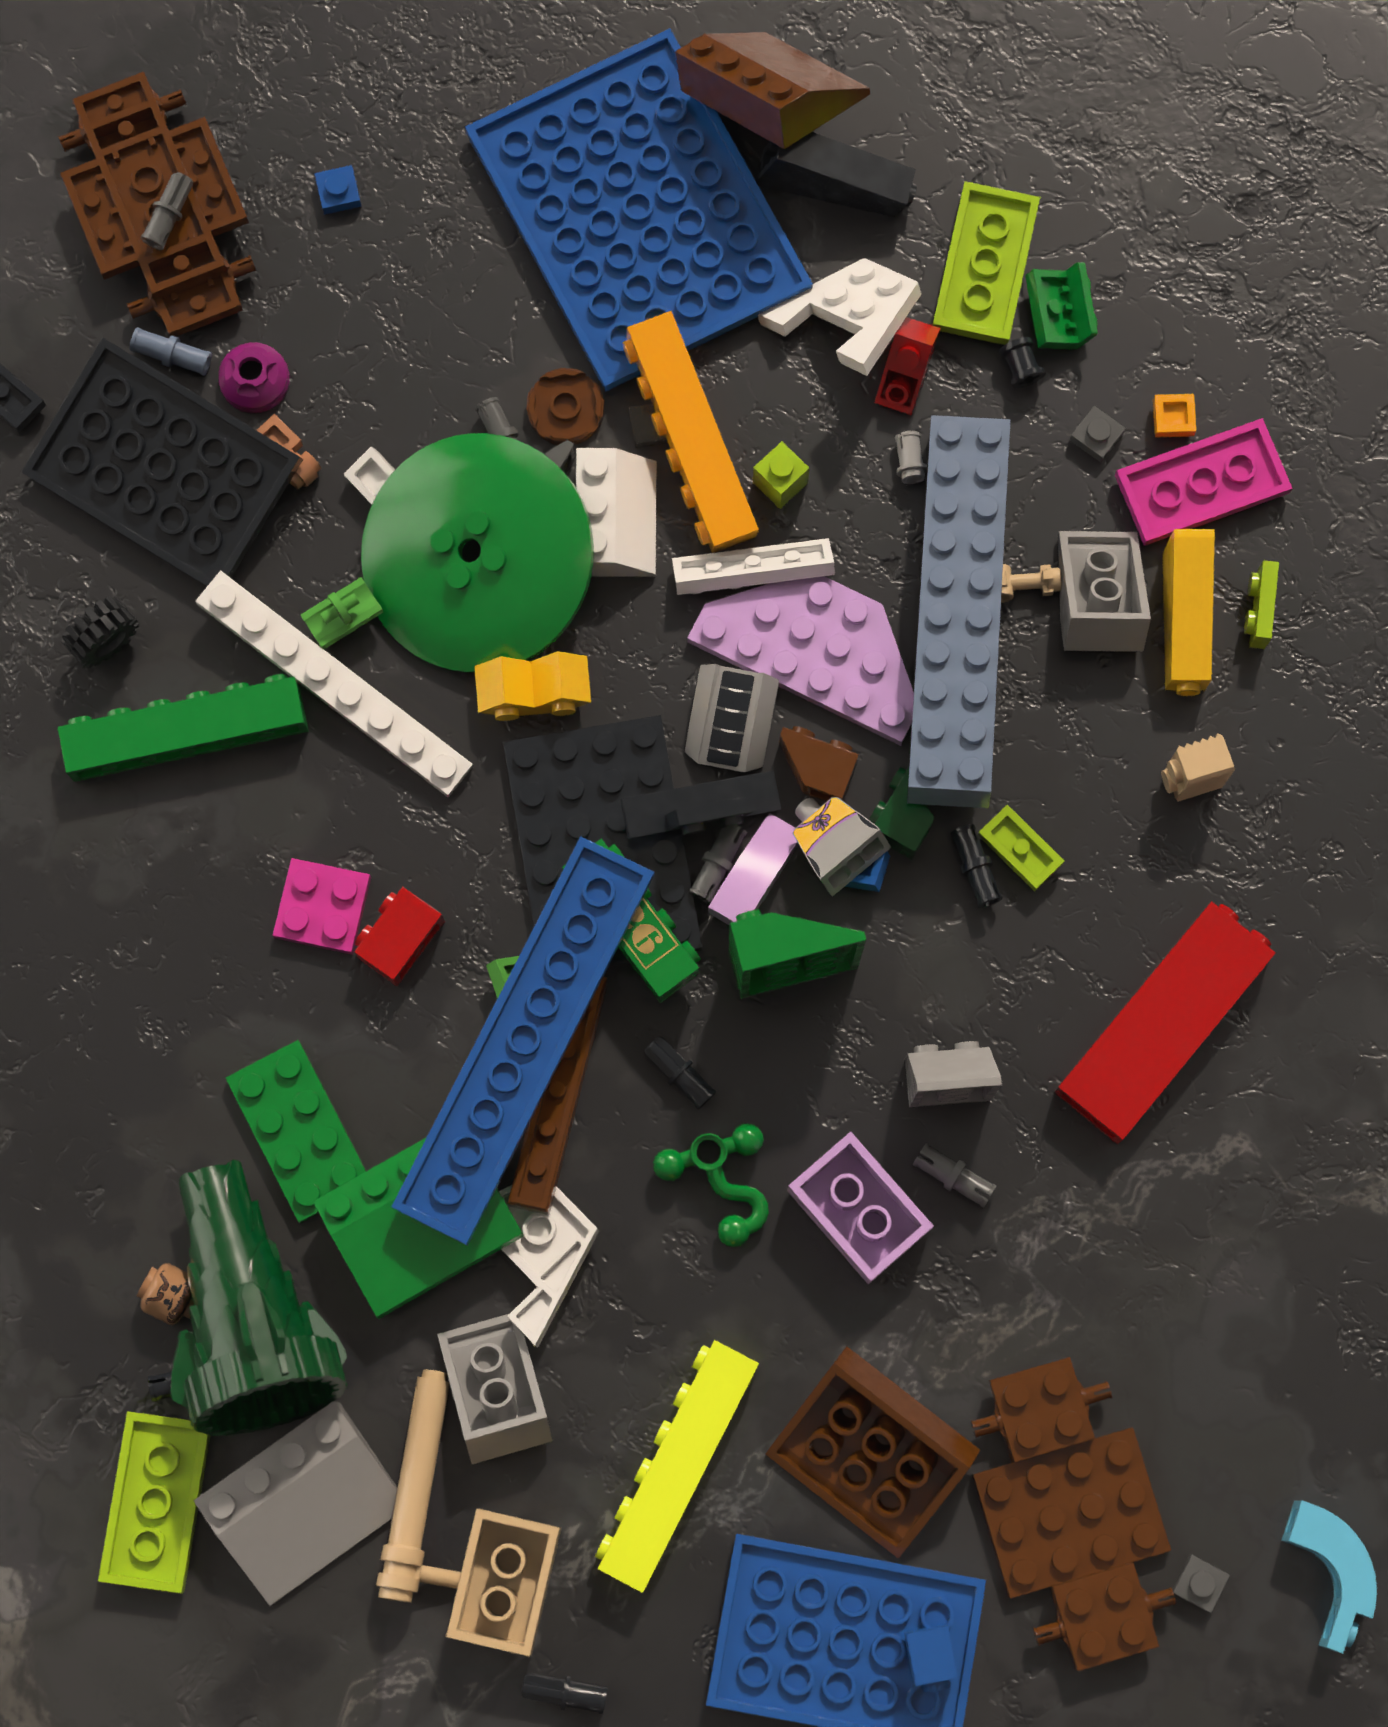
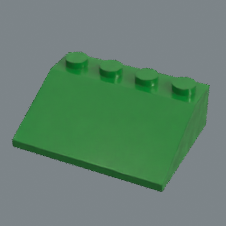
[728,910,866,999]
[313,1137,524,1319]

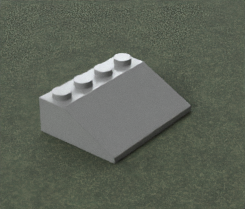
[193,1401,397,1606]

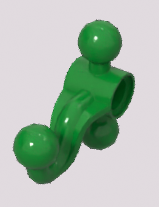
[653,1123,769,1248]

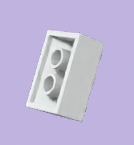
[576,448,656,577]

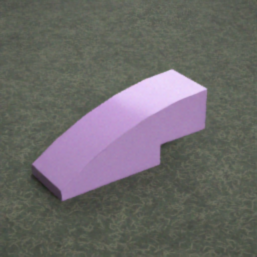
[708,813,798,925]

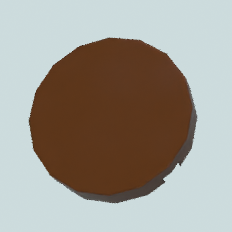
[526,368,605,445]

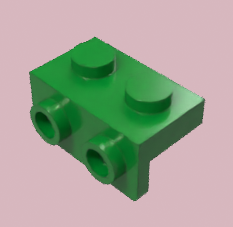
[1025,262,1098,350]

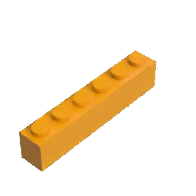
[622,311,759,553]

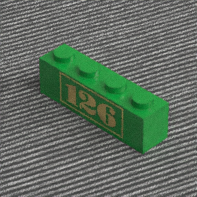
[562,838,701,1003]

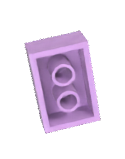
[787,1132,934,1285]

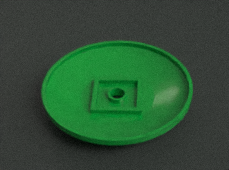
[361,433,594,673]

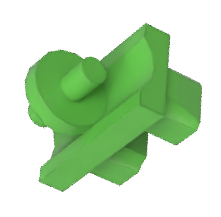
[301,577,383,649]

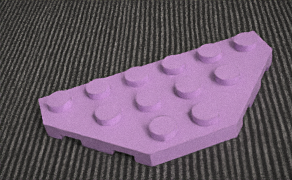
[687,576,914,746]

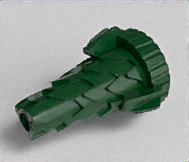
[171,1160,348,1436]

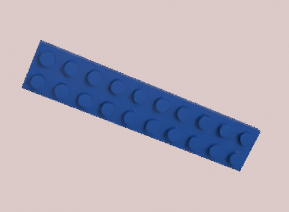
[391,836,655,1246]

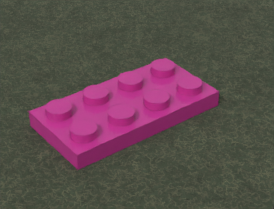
[1115,418,1293,546]

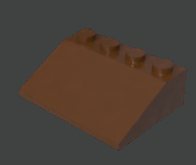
[675,32,870,149]
[765,1346,980,1559]

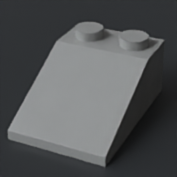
[1058,531,1151,652]
[905,1041,1002,1107]
[437,1314,553,1464]

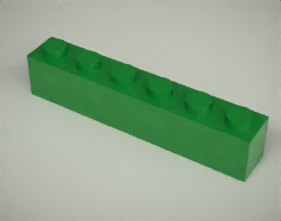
[58,674,309,782]

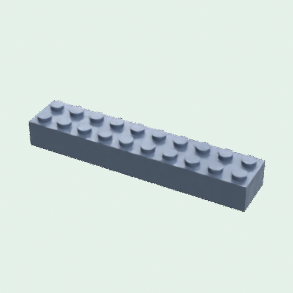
[907,415,1010,808]

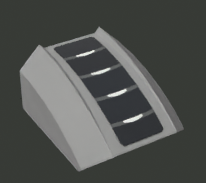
[685,664,779,772]

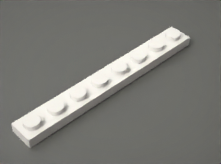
[196,571,473,797]

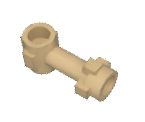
[1001,564,1061,603]

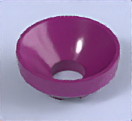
[219,342,290,413]

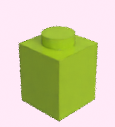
[753,441,810,509]

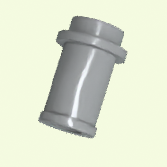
[895,431,928,484]

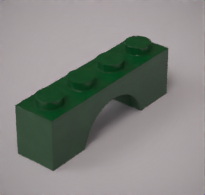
[869,752,935,860]

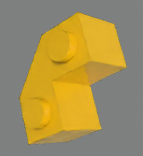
[475,651,591,721]

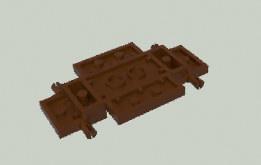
[58,71,256,337]
[971,1357,1176,1671]

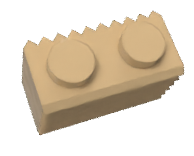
[1161,734,1235,802]

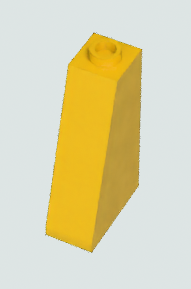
[1162,529,1215,696]

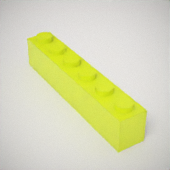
[595,1340,759,1593]

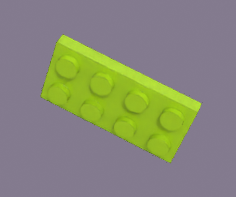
[933,181,1040,345]
[98,1411,210,1593]

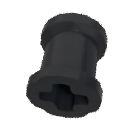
[999,337,1046,388]

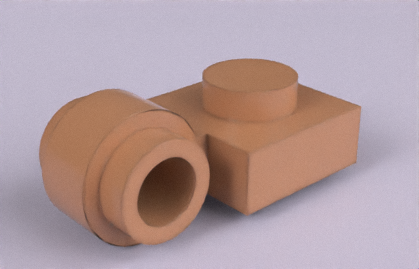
[257,414,321,490]

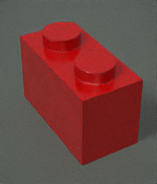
[354,887,445,986]

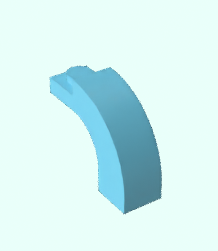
[1281,1500,1377,1654]

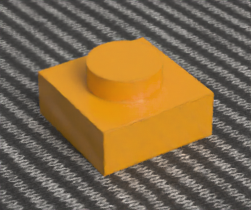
[1153,394,1196,437]

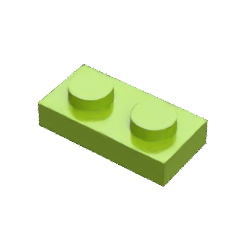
[1244,560,1279,649]
[978,805,1065,891]

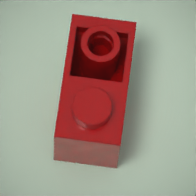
[874,317,940,415]

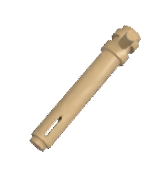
[376,1369,461,1603]

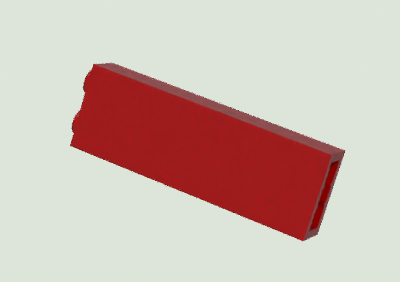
[1054,901,1276,1145]

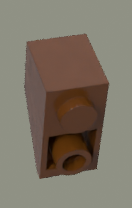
[779,726,859,802]

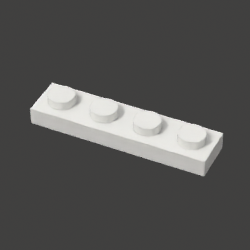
[672,538,835,595]

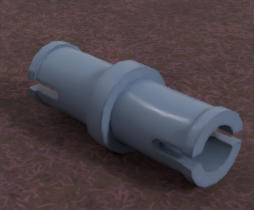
[129,327,212,376]

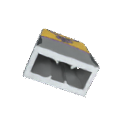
[792,797,891,897]

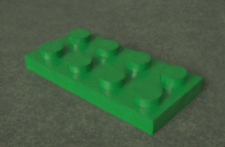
[226,1040,366,1224]

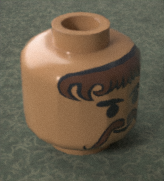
[136,1263,194,1325]

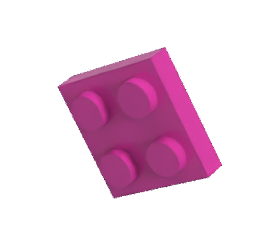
[272,858,372,955]

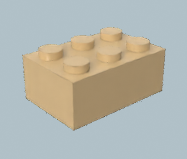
[446,1509,561,1657]

